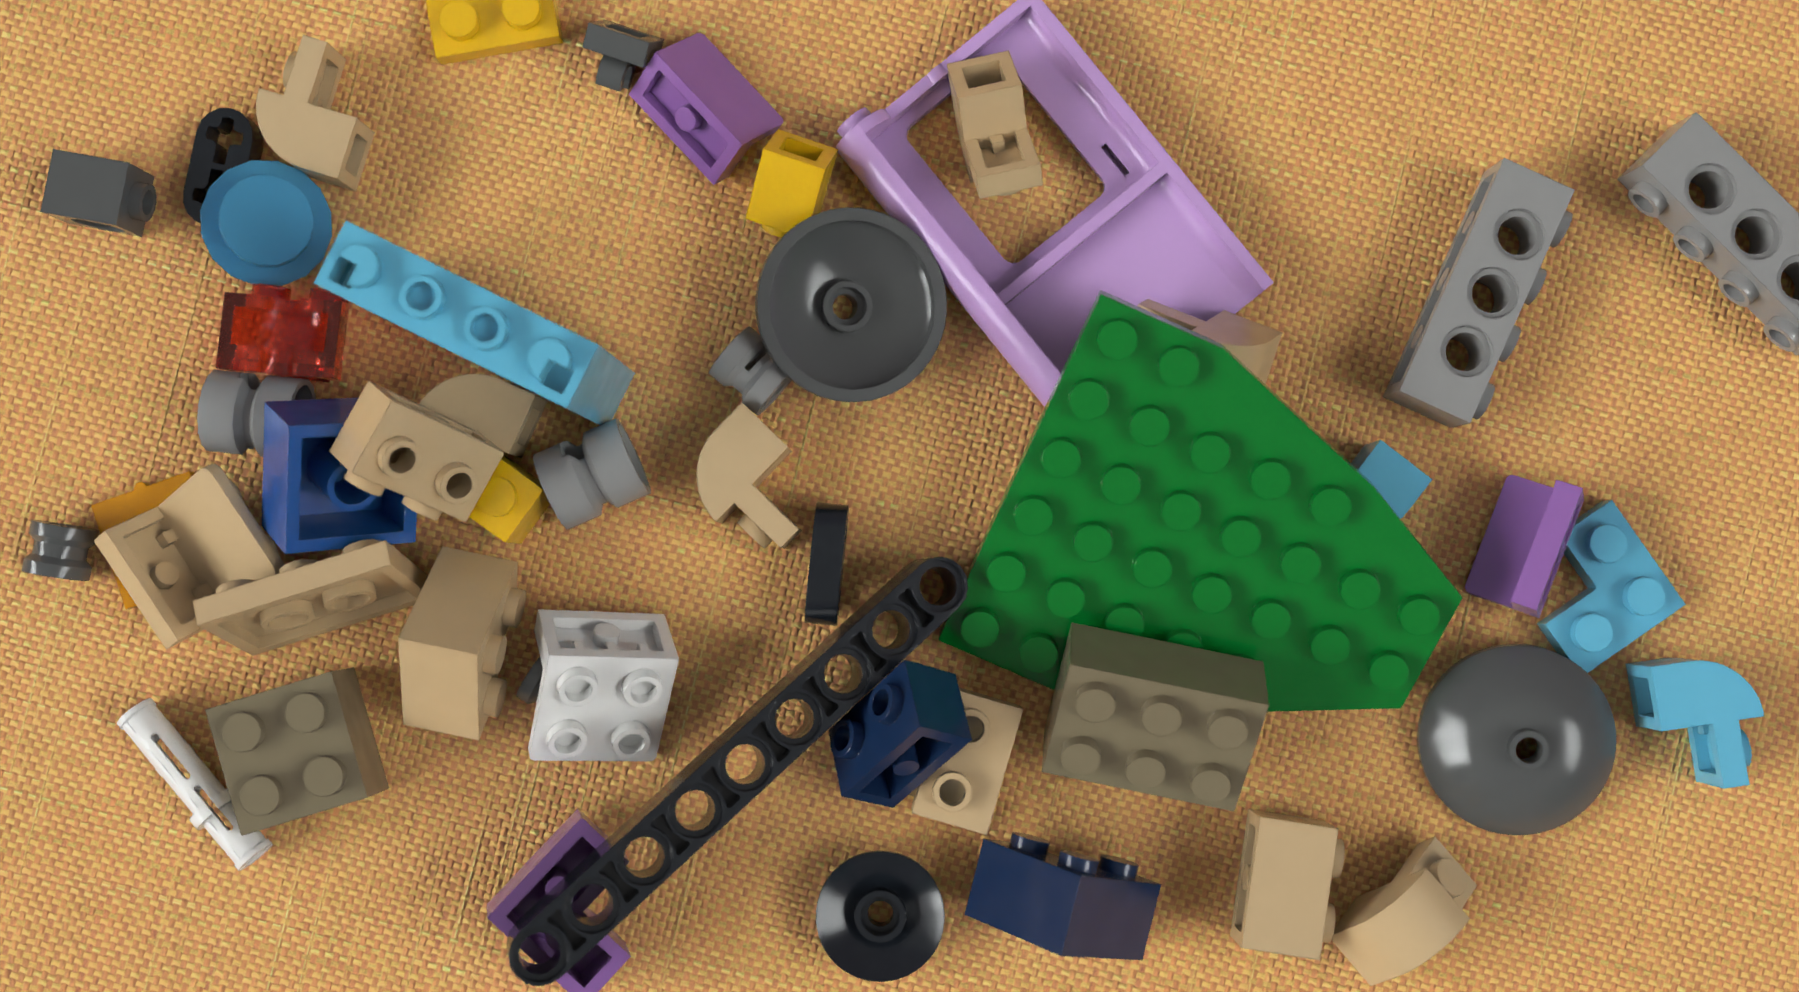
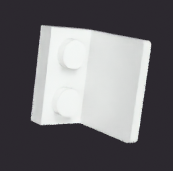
[528,609,679,761]

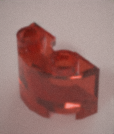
[216,284,349,383]

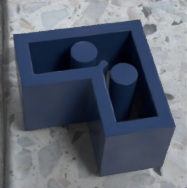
[965,832,1161,960]

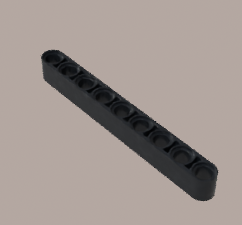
[507,557,968,986]

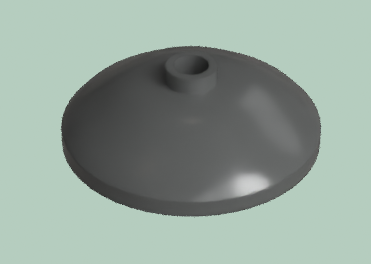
[755,207,947,402]
[1417,644,1617,835]

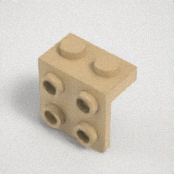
[94,464,284,650]

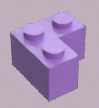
[487,808,631,992]

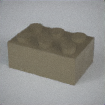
[1042,623,1269,811]

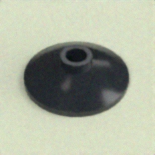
[816,850,945,982]

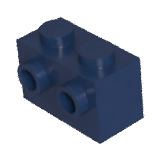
[828,660,972,808]

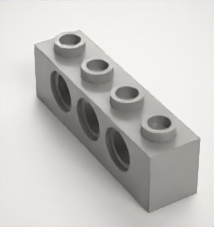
[1618,112,1799,356]
[1383,158,1575,428]

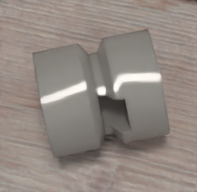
[197,369,316,457]
[533,418,651,530]

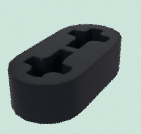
[183,108,263,224]
[805,502,849,626]

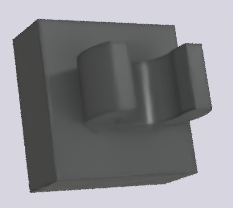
[582,20,664,92]

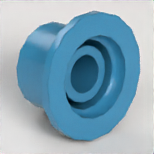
[200,160,332,286]

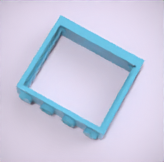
[314,220,635,425]

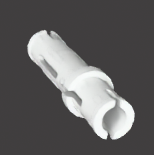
[117,698,273,871]

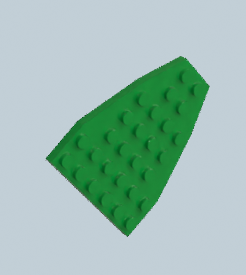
[938,290,1462,712]

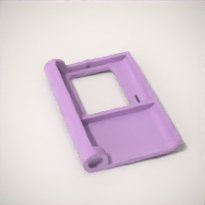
[836,0,1274,407]

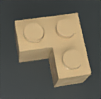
[398,546,526,741]

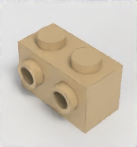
[329,380,504,522]
[909,687,1023,835]
[1230,809,1345,960]

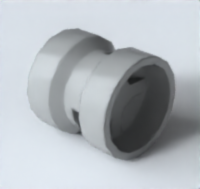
[709,326,791,416]

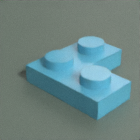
[1537,500,1686,673]

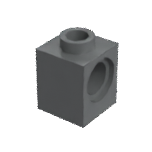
[40,149,157,237]

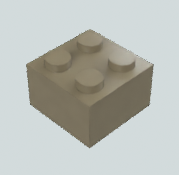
[205,668,389,836]

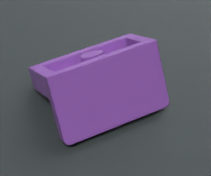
[629,33,784,185]
[1465,475,1584,618]

